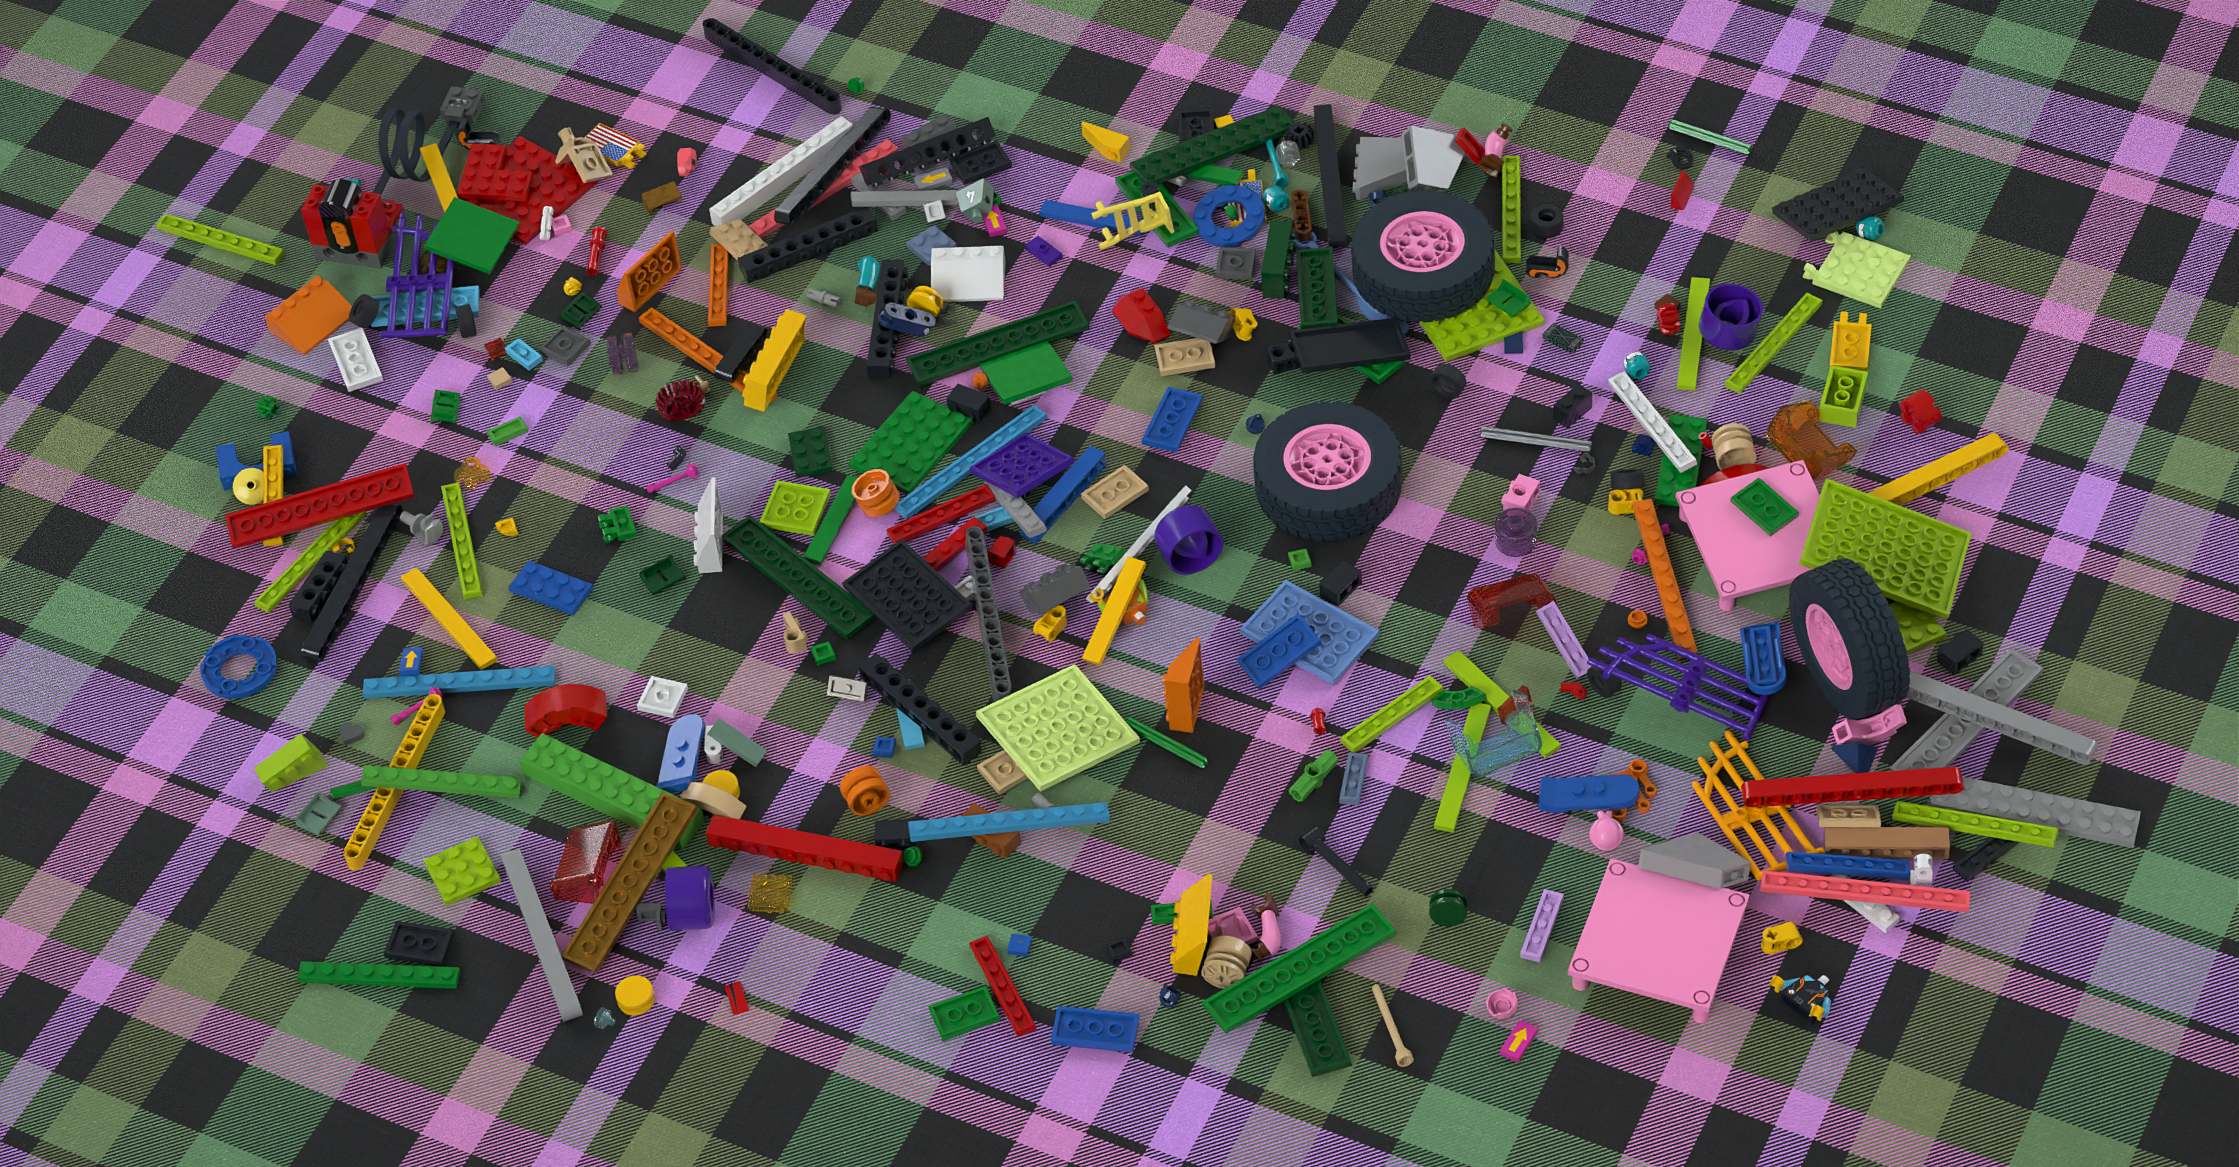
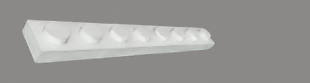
[1608,371,1697,473]

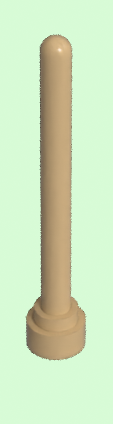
[1372,984,1414,1067]

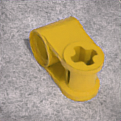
[1229,308,1257,341]
[1608,488,1643,515]
[1033,605,1068,642]
[1761,922,1803,954]

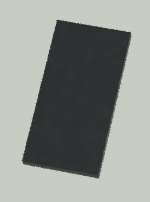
[1289,317,1411,373]

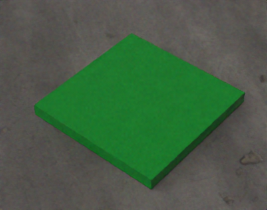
[424,197,519,274]
[979,341,1073,405]

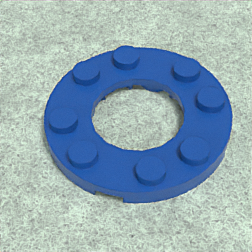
[1193,185,1265,247]
[200,634,278,699]

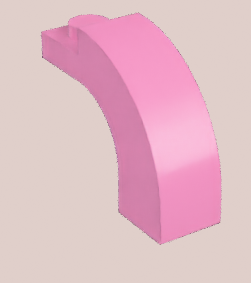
[1832,704,1907,745]

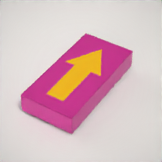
[982,205,1007,237]
[1500,1020,1538,1063]

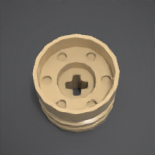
[1712,423,1756,470]
[1202,936,1252,989]

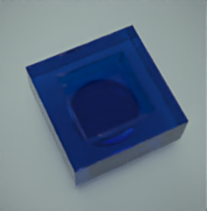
[1632,434,1656,457]

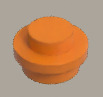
[972,372,987,390]
[1628,610,1647,628]

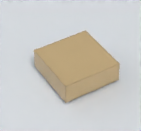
[487,367,512,390]

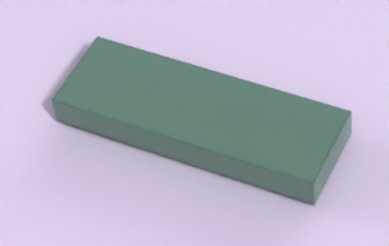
[707,718,767,767]

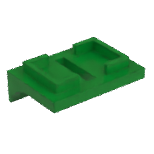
[1486,279,1531,318]
[430,389,460,424]

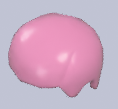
[1486,988,1518,1019]

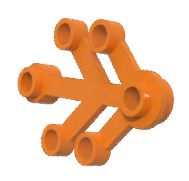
[1609,759,1657,823]

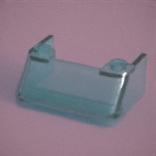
[1445,690,1542,777]

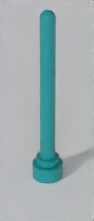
[1266,140,1289,188]

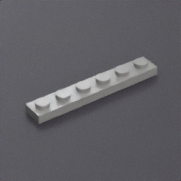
[984,480,1046,538]

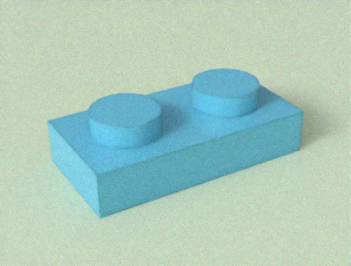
[505,338,543,371]

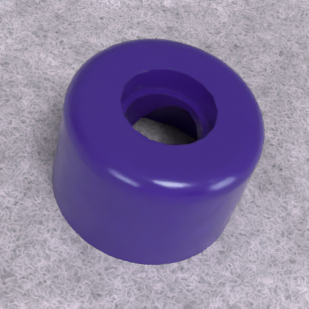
[1699,283,1763,351]
[1154,505,1224,575]
[665,865,715,931]

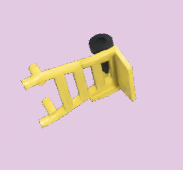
[1091,181,1174,251]

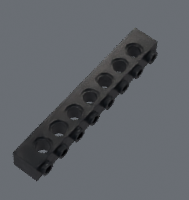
[859,117,996,188]
[737,207,878,284]
[867,260,908,379]
[859,653,981,766]

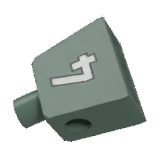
[956,178,994,223]

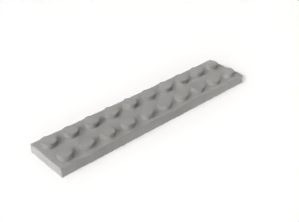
[1890,648,2043,771]
[1930,777,2141,848]

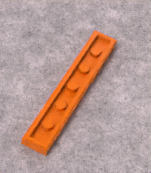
[708,244,729,327]

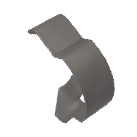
[938,304,958,325]
[1574,452,1595,474]

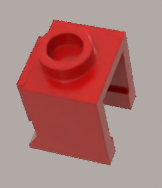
[987,536,1016,569]

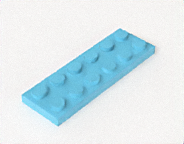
[371,286,480,327]

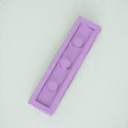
[1536,601,1591,679]
[1520,889,1564,963]

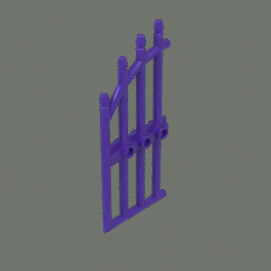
[381,212,454,338]
[1587,634,1770,741]

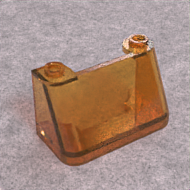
[1766,401,1857,481]

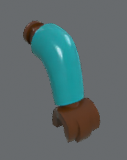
[854,256,880,307]

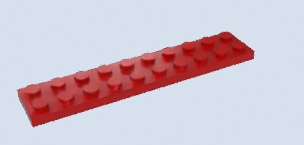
[225,463,415,549]

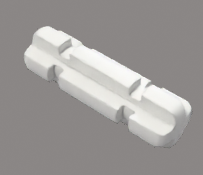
[540,206,554,241]

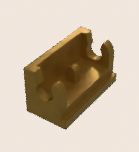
[642,181,682,215]

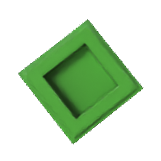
[1288,548,1311,571]

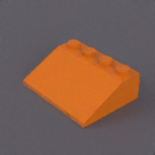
[616,230,682,312]
[264,275,352,355]
[1162,637,1205,733]

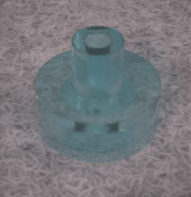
[594,1007,615,1029]

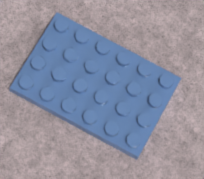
[1240,580,1380,685]

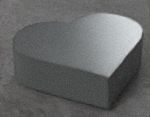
[339,722,364,745]

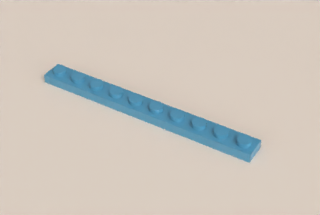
[894,405,1047,520]
[363,666,556,699]
[908,802,1110,842]

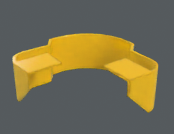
[332,538,355,555]

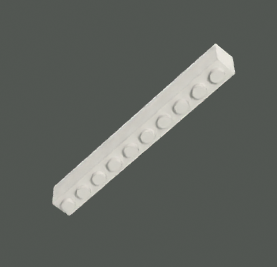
[709,116,853,226]

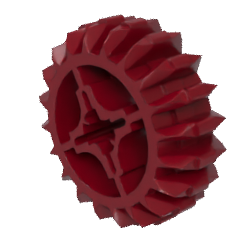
[655,379,705,422]

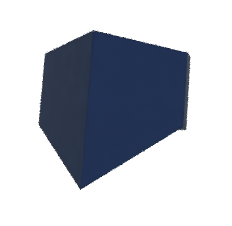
[1831,743,1878,773]

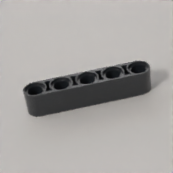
[714,323,768,383]

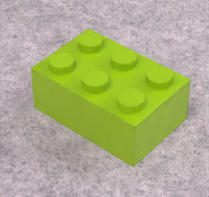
[1819,365,1868,428]

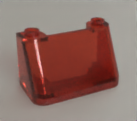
[1467,574,1558,628]
[550,820,622,904]

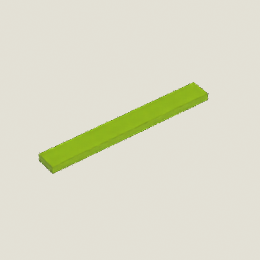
[1502,156,1521,263]
[156,213,285,265]
[1677,277,1710,391]
[1725,293,1823,394]
[441,482,483,600]
[254,511,367,614]
[1443,650,1561,759]
[1434,703,1491,833]
[1892,801,2058,848]

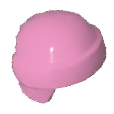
[1589,811,1624,851]

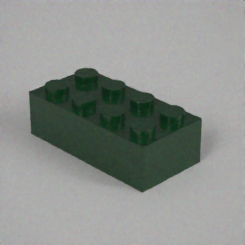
[1261,220,1296,299]

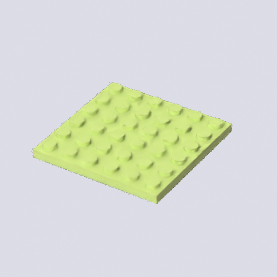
[976,664,1140,792]

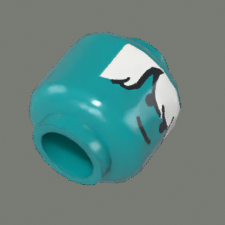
[1262,185,1289,212]
[1856,216,1885,240]
[1623,352,1650,379]

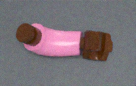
[1479,122,1513,179]
[1251,892,1281,962]

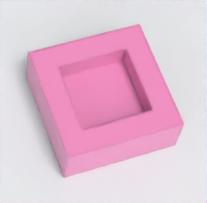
[551,214,572,236]

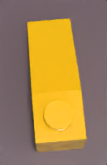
[1081,121,1130,163]

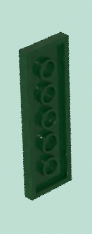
[1296,247,1338,329]
[1283,980,1352,1077]

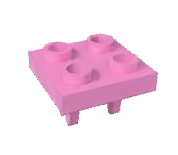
[1208,907,1258,945]

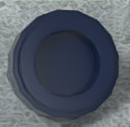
[1368,190,1387,206]
[1246,414,1265,434]
[1159,985,1181,1008]

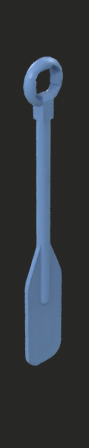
[1293,230,1409,335]

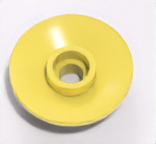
[233,468,263,505]

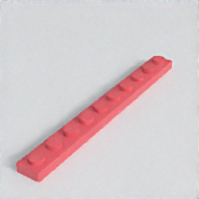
[748,139,899,239]
[1760,870,1970,913]

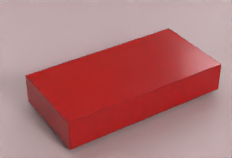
[1455,127,1485,165]

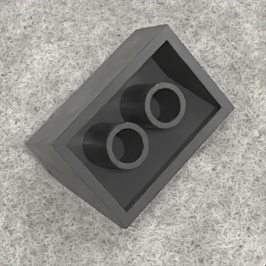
[901,114,963,171]
[1167,300,1235,344]

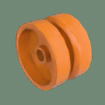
[852,469,900,517]
[839,765,890,816]

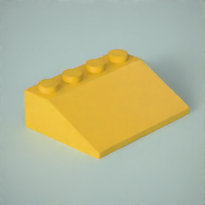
[1170,874,1212,976]

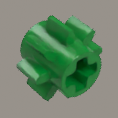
[256,395,279,418]

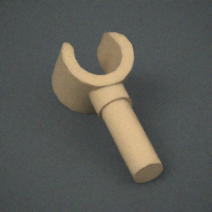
[695,375,710,394]

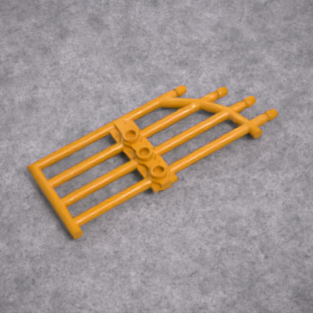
[1692,730,1824,881]

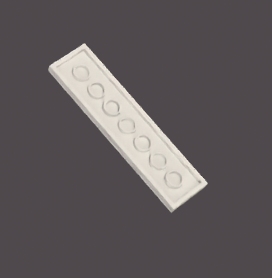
[1085,485,1191,603]

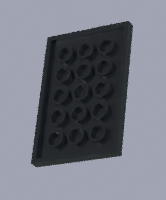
[1772,168,1904,242]
[842,539,973,653]

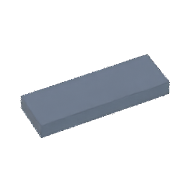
[1339,752,1368,805]

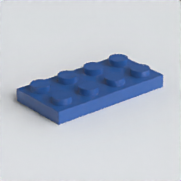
[1142,387,1203,453]
[509,560,594,616]
[1236,613,1322,690]
[1051,1006,1140,1053]

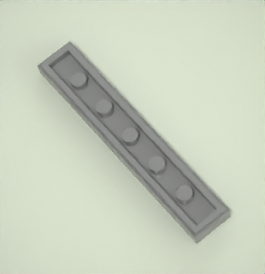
[851,190,959,207]

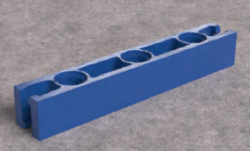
[1019,446,1107,544]

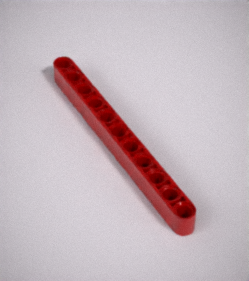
[1741,767,1964,808]

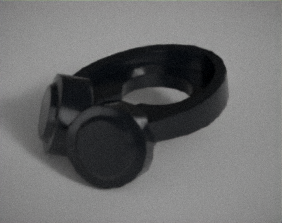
[1666,145,1694,170]

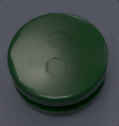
[1429,889,1467,927]

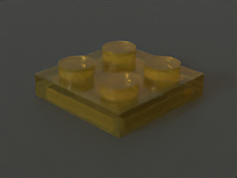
[747,874,793,913]

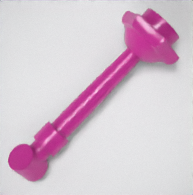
[647,463,699,493]
[1631,524,1671,565]
[390,687,443,725]

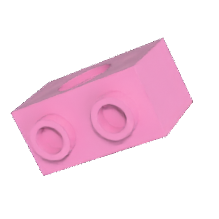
[1501,474,1540,519]

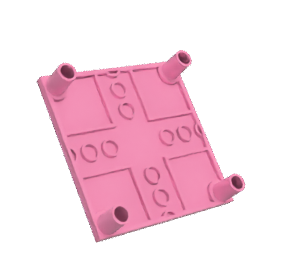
[1676,460,1820,611]
[1568,859,1750,1023]

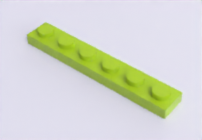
[1340,675,1443,753]

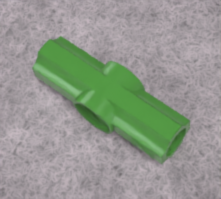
[1289,750,1338,802]

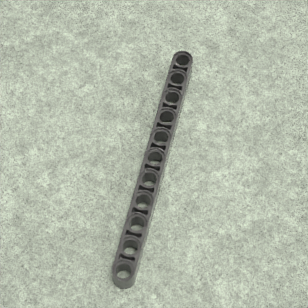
[965,526,1011,702]

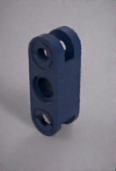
[878,303,935,337]

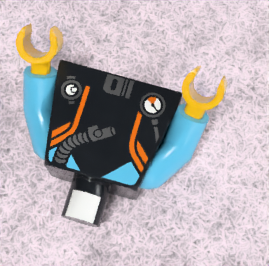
[1769,975,1831,1025]

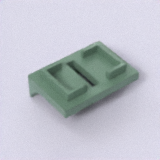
[295,791,342,836]

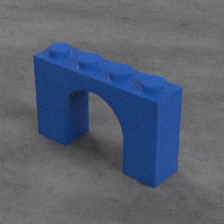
[216,431,297,490]

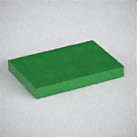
[1730,478,1799,537]
[928,986,1000,1042]

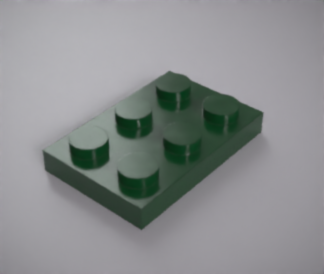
[788,426,833,478]

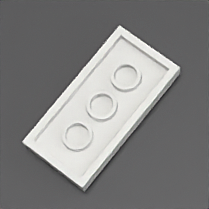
[328,328,383,392]

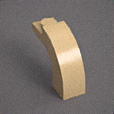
[680,782,746,819]

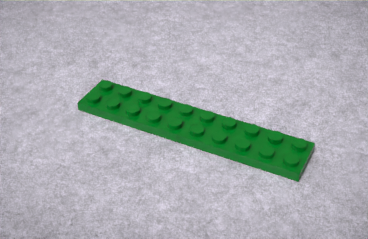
[1202,903,1396,1034]

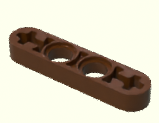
[1291,190,1312,240]

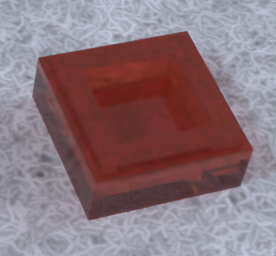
[484,338,507,360]

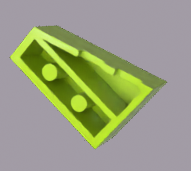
[254,733,328,792]

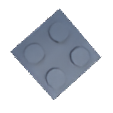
[906,225,957,266]

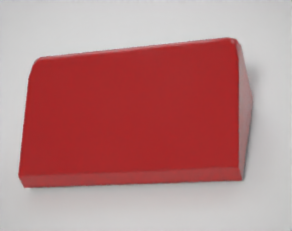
[1671,171,1694,210]

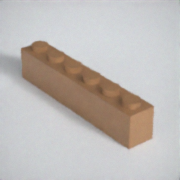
[1824,826,1950,859]

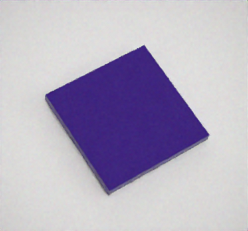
[969,433,1074,498]

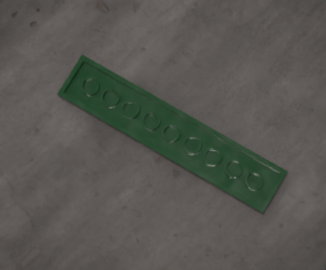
[1130,105,1297,184]
[906,300,1089,387]
[721,515,875,640]

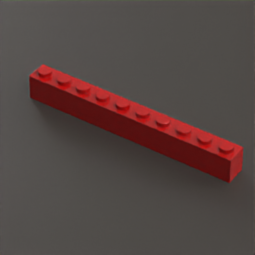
[706,814,904,882]

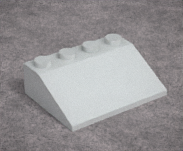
[931,246,1005,302]
[694,478,723,573]

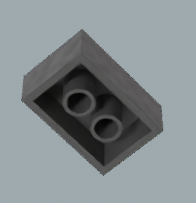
[1019,564,1090,614]

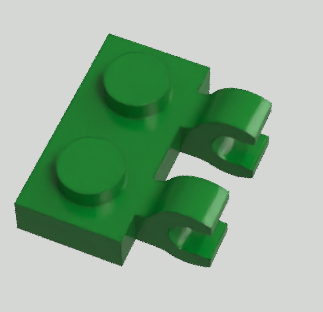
[598,505,637,543]
[1080,542,1126,574]

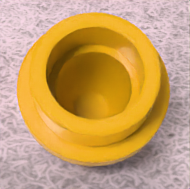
[564,277,582,296]

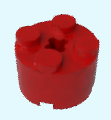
[1899,389,1942,435]

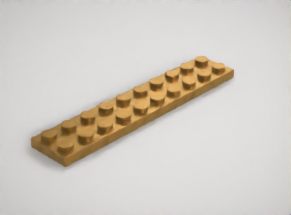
[561,792,698,974]

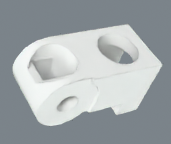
[704,725,724,764]
[1910,854,1933,887]

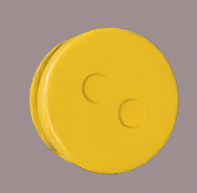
[907,286,943,321]
[702,770,740,799]
[615,976,655,1015]

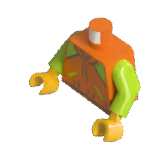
[1090,578,1149,625]

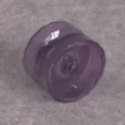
[606,332,639,376]
[1495,508,1537,557]

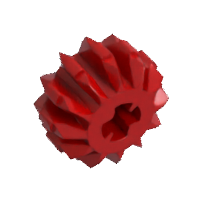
[1656,303,1680,335]

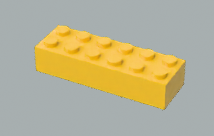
[742,309,807,412]

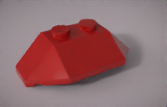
[1112,288,1171,344]

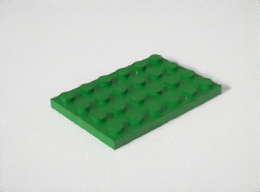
[848,391,973,495]

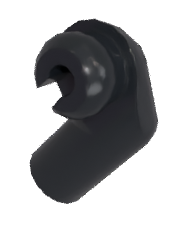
[667,446,686,471]

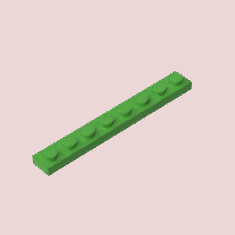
[361,765,522,798]

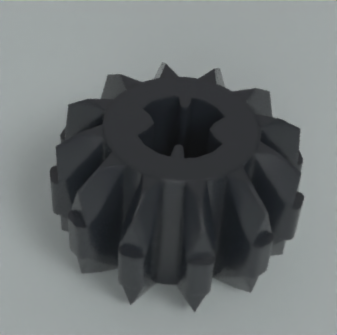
[1284,122,1315,150]

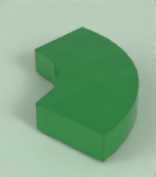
[1431,686,1487,710]

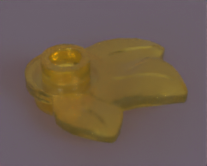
[454,456,491,491]

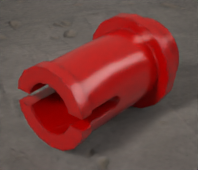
[1310,708,1326,734]

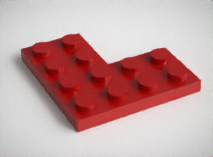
[457,144,533,201]

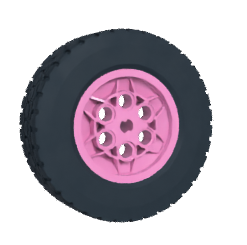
[1351,190,1495,322]
[1253,401,1402,541]
[1789,558,1910,720]

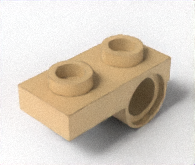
[783,612,808,654]

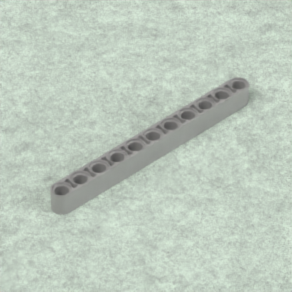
[1906,671,2098,764]
[500,848,583,1022]

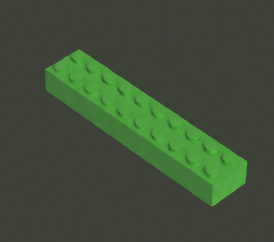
[519,733,705,850]

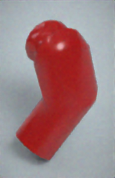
[1698,432,1713,449]
[1561,682,1587,699]

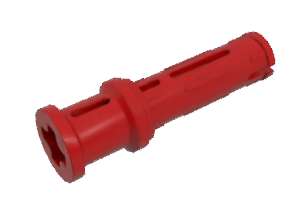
[586,226,608,276]

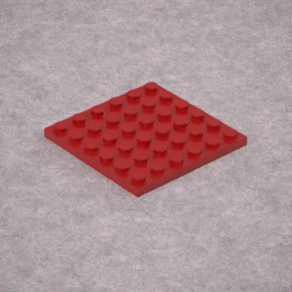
[455,136,597,245]

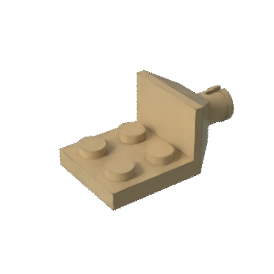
[555,127,613,183]

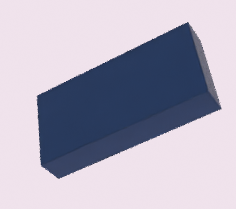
[1504,331,1523,354]

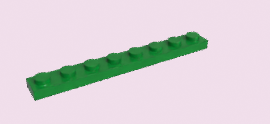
[297,961,460,989]

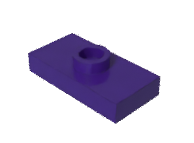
[1025,236,1063,267]

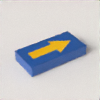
[399,647,423,676]

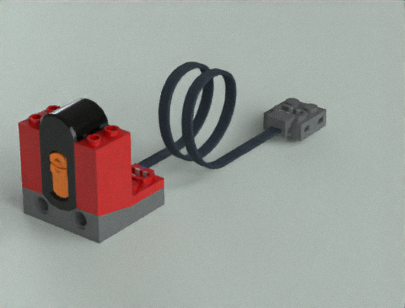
[301,86,486,269]

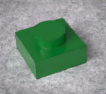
[811,641,836,666]

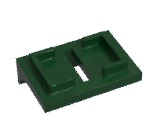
[559,291,602,329]
[639,555,686,595]

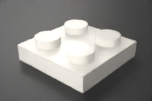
[637,676,688,718]

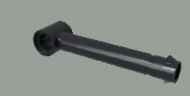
[1299,826,1373,897]

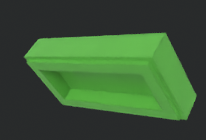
[487,416,528,446]

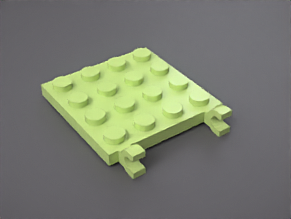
[1803,231,1911,308]

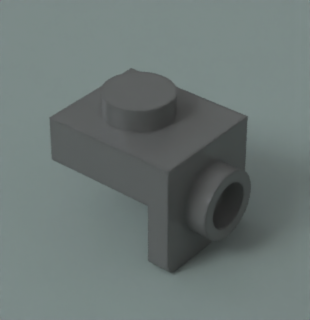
[636,902,666,930]

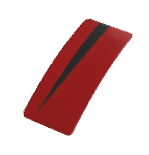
[724,981,749,1015]

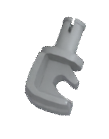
[400,511,443,545]

